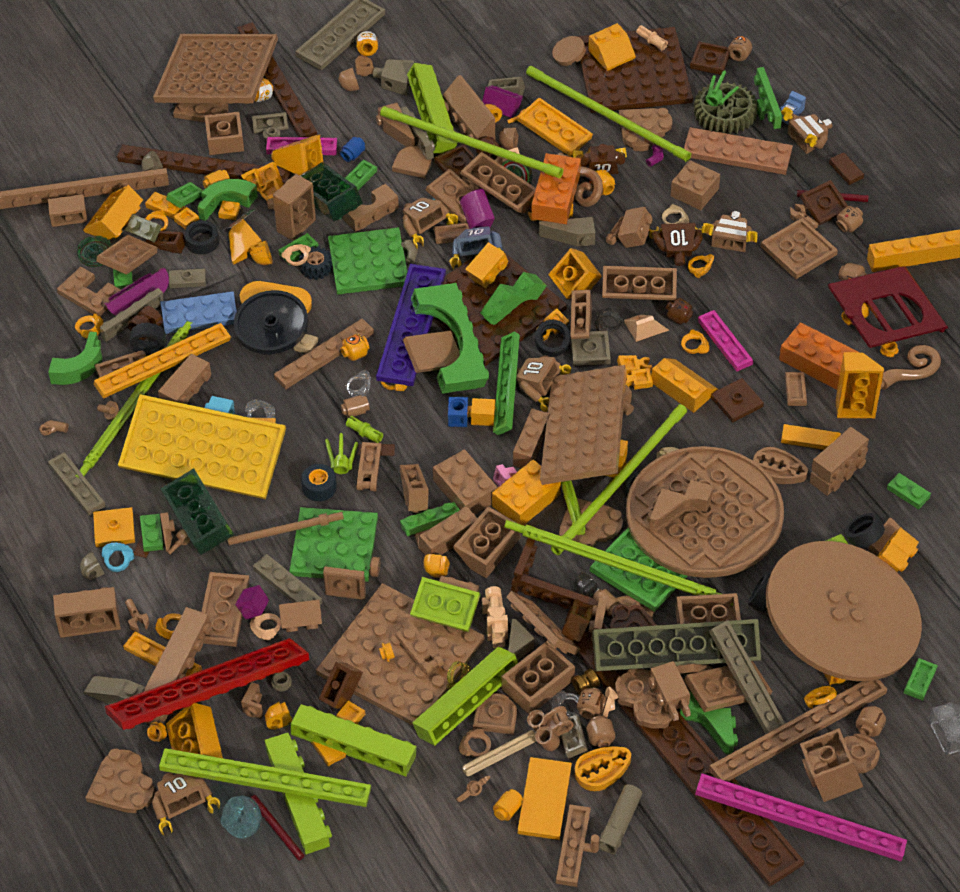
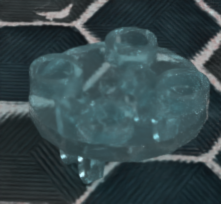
[221,795,262,839]

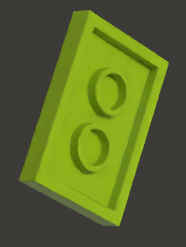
[410,577,480,632]

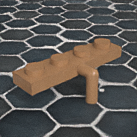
[556,804,600,887]

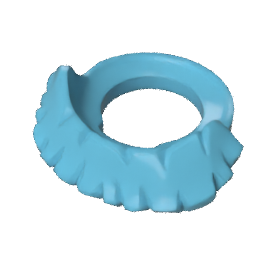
[101,542,134,572]

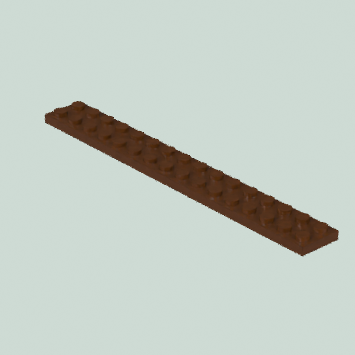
[573,623,804,887]

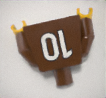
[573,144,627,174]
[649,223,703,266]

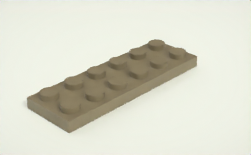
[295,0,385,71]

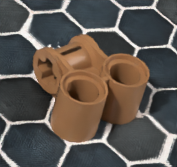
[527,706,574,751]

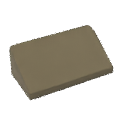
[252,112,288,134]

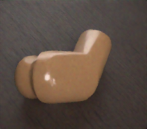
[39,420,69,435]

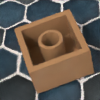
[205,112,244,155]
[671,160,720,210]

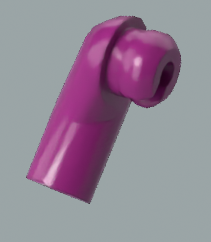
[646,144,664,167]

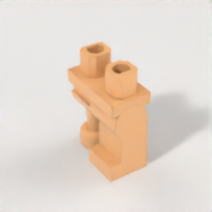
[482,586,508,648]

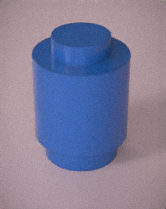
[340,137,365,162]

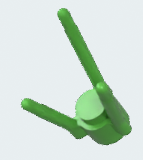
[705,70,739,107]

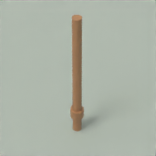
[228,512,344,545]

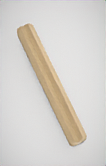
[462,730,536,776]

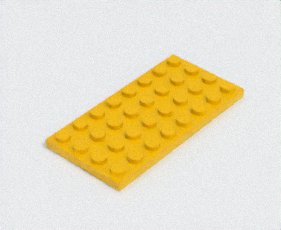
[118,394,286,500]

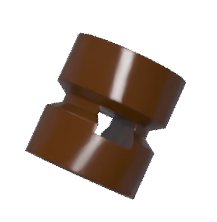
[128,305,163,340]

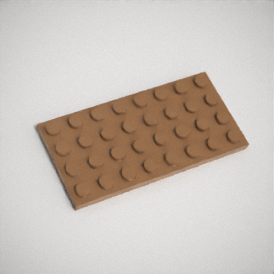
[540,365,627,485]

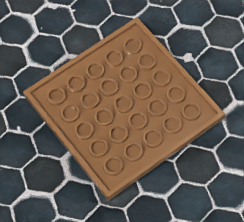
[153,34,278,104]
[316,583,484,725]

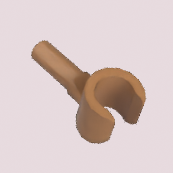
[167,530,190,555]

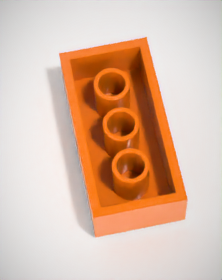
[532,153,581,224]
[779,322,860,390]

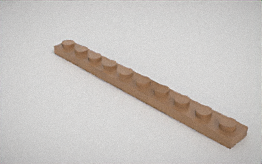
[0,168,169,209]
[709,679,887,782]

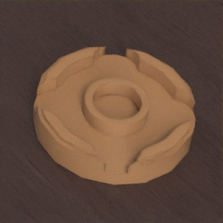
[552,36,586,66]
[844,734,880,773]

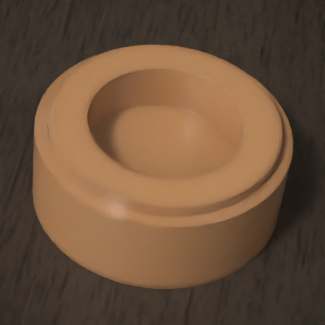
[370,557,381,577]

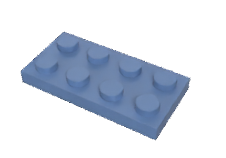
[161,292,237,334]

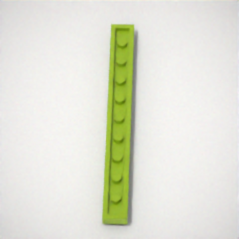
[159,748,371,807]

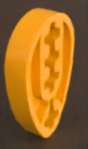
[575,746,631,791]

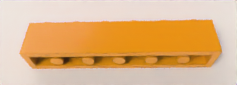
[867,230,960,272]

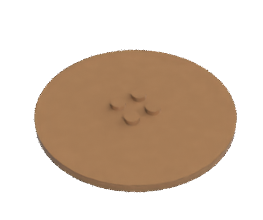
[626,446,784,578]
[766,541,922,681]

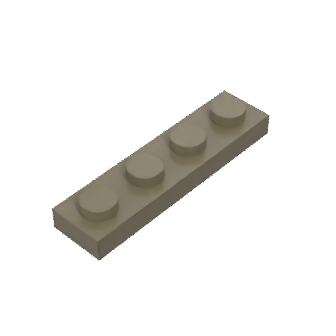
[400,106,435,160]
[100,288,164,342]
[48,452,105,516]
[253,554,323,605]

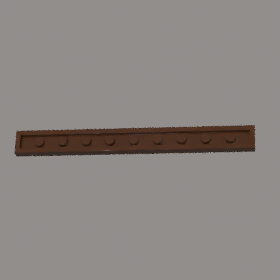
[237,22,317,137]
[117,144,291,184]

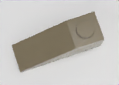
[539,217,595,246]
[84,676,145,704]

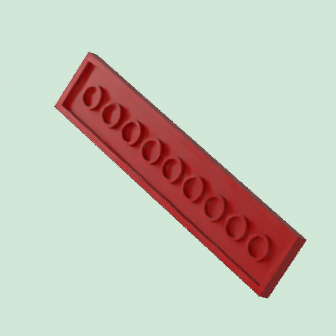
[105,638,310,730]

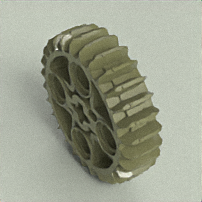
[694,81,758,134]

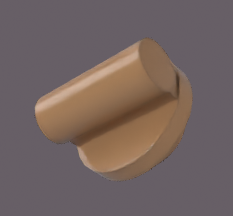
[97,401,119,420]

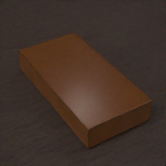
[829,152,864,185]

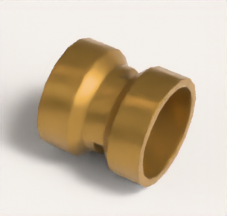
[572,669,600,695]

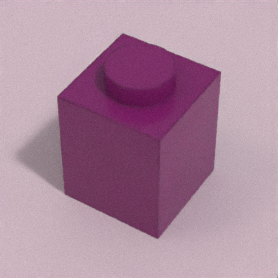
[235,585,269,619]

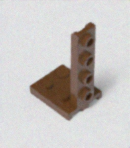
[509,538,598,616]

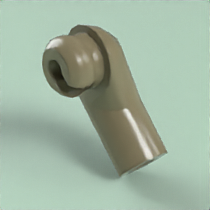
[401,240,418,264]

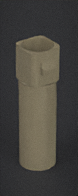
[599,785,643,855]

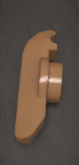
[456,775,490,802]

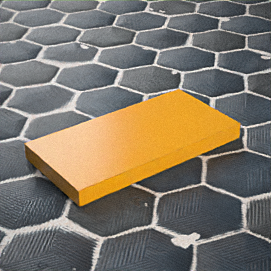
[517,98,593,157]
[517,757,572,840]

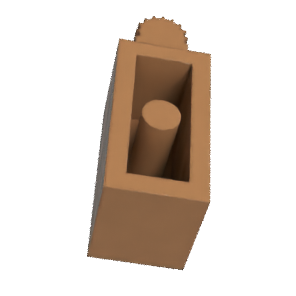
[648,661,691,721]

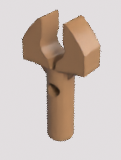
[790,204,819,229]
[125,599,149,633]

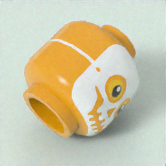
[356,31,378,56]
[254,78,273,102]

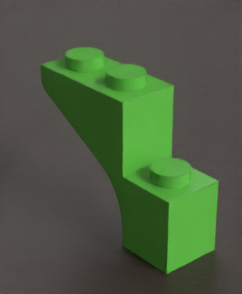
[480,272,547,325]
[679,691,738,755]

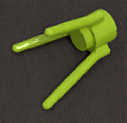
[325,433,358,474]

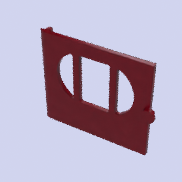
[828,266,948,348]

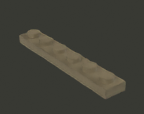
[709,620,785,734]

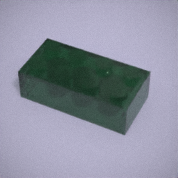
[300,162,363,222]
[160,468,234,555]

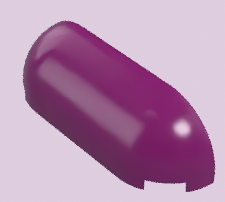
[104,268,169,316]

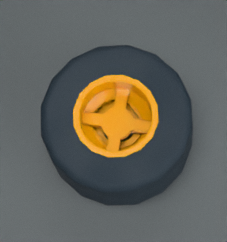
[301,464,337,501]

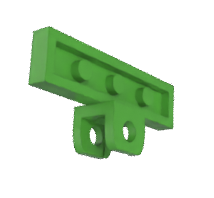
[754,67,782,129]

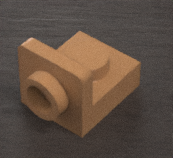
[241,682,263,718]

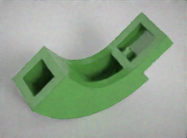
[197,179,258,221]
[48,332,103,385]

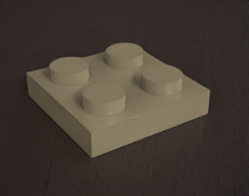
[570,331,611,366]

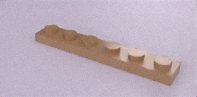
[274,319,374,390]

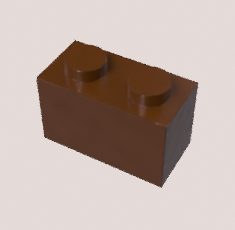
[319,662,363,709]

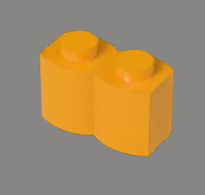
[877,527,919,572]

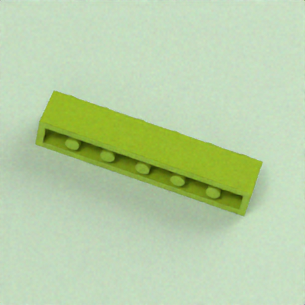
[407,63,458,154]
[412,646,518,746]
[291,704,416,777]
[264,733,332,855]

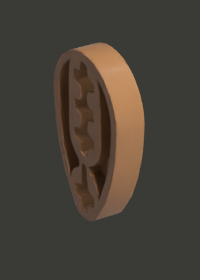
[753,447,808,484]

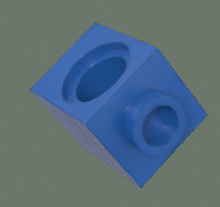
[448,397,468,427]

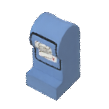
[779,91,806,125]

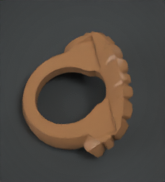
[459,728,491,758]

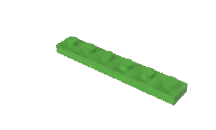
[493,331,520,435]

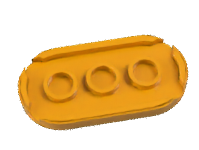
[240,281,312,314]

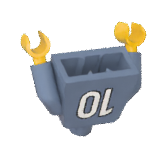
[449,226,504,270]

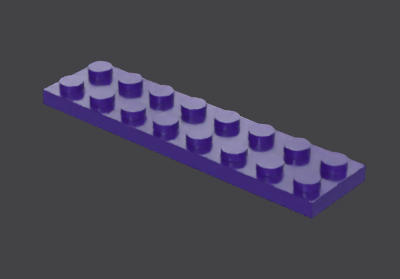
[376,264,446,386]

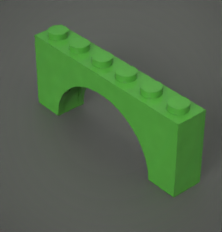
[411,283,489,394]

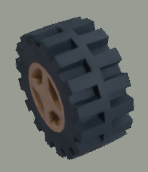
[299,246,332,280]

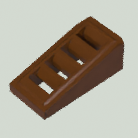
[146,231,186,254]

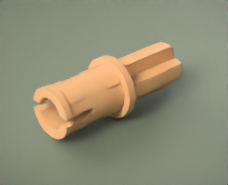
[636,25,668,51]

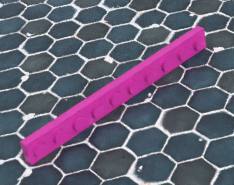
[695,774,907,861]

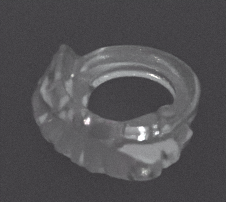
[346,370,371,397]
[245,399,276,418]
[552,690,580,717]

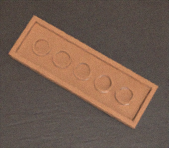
[684,127,793,175]

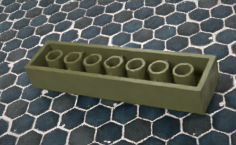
[592,619,761,672]

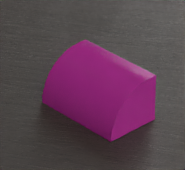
[482,85,523,118]
[459,189,495,229]

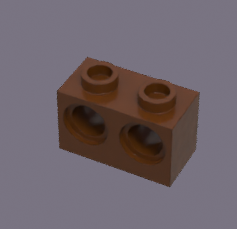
[561,598,593,642]

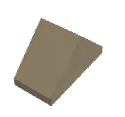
[508,619,534,660]

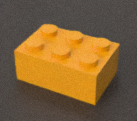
[492,460,561,526]

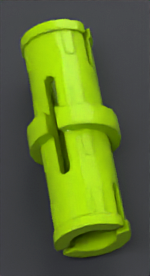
[346,416,383,443]

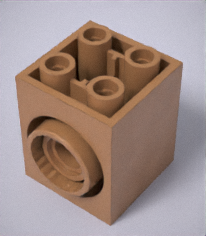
[800,728,863,802]

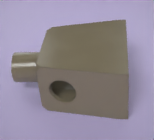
[373,60,414,95]

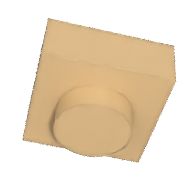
[294,334,318,354]

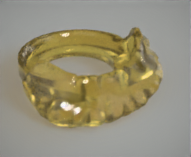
[446,661,472,690]

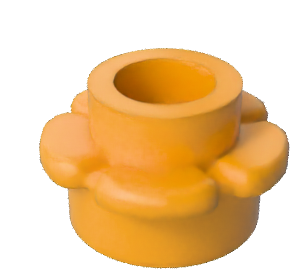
[880,342,899,357]
[379,642,395,662]
[147,722,167,742]

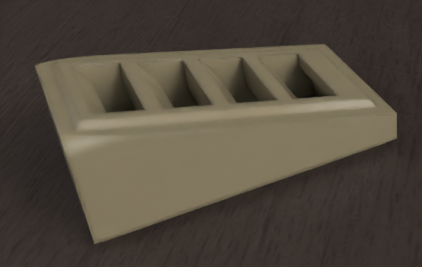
[488,77,525,96]

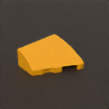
[241,162,284,201]
[229,219,262,265]

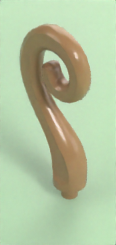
[558,153,603,207]
[881,345,941,390]

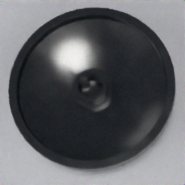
[234,290,308,355]

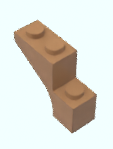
[647,480,713,531]

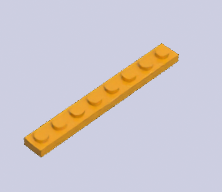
[93,323,231,399]

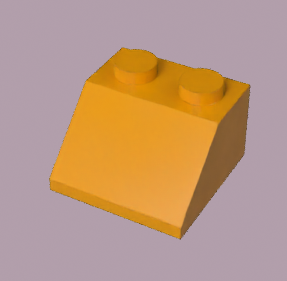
[588,23,636,71]
[548,248,602,299]

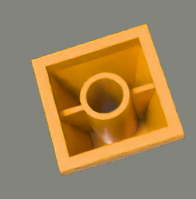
[271,135,324,178]

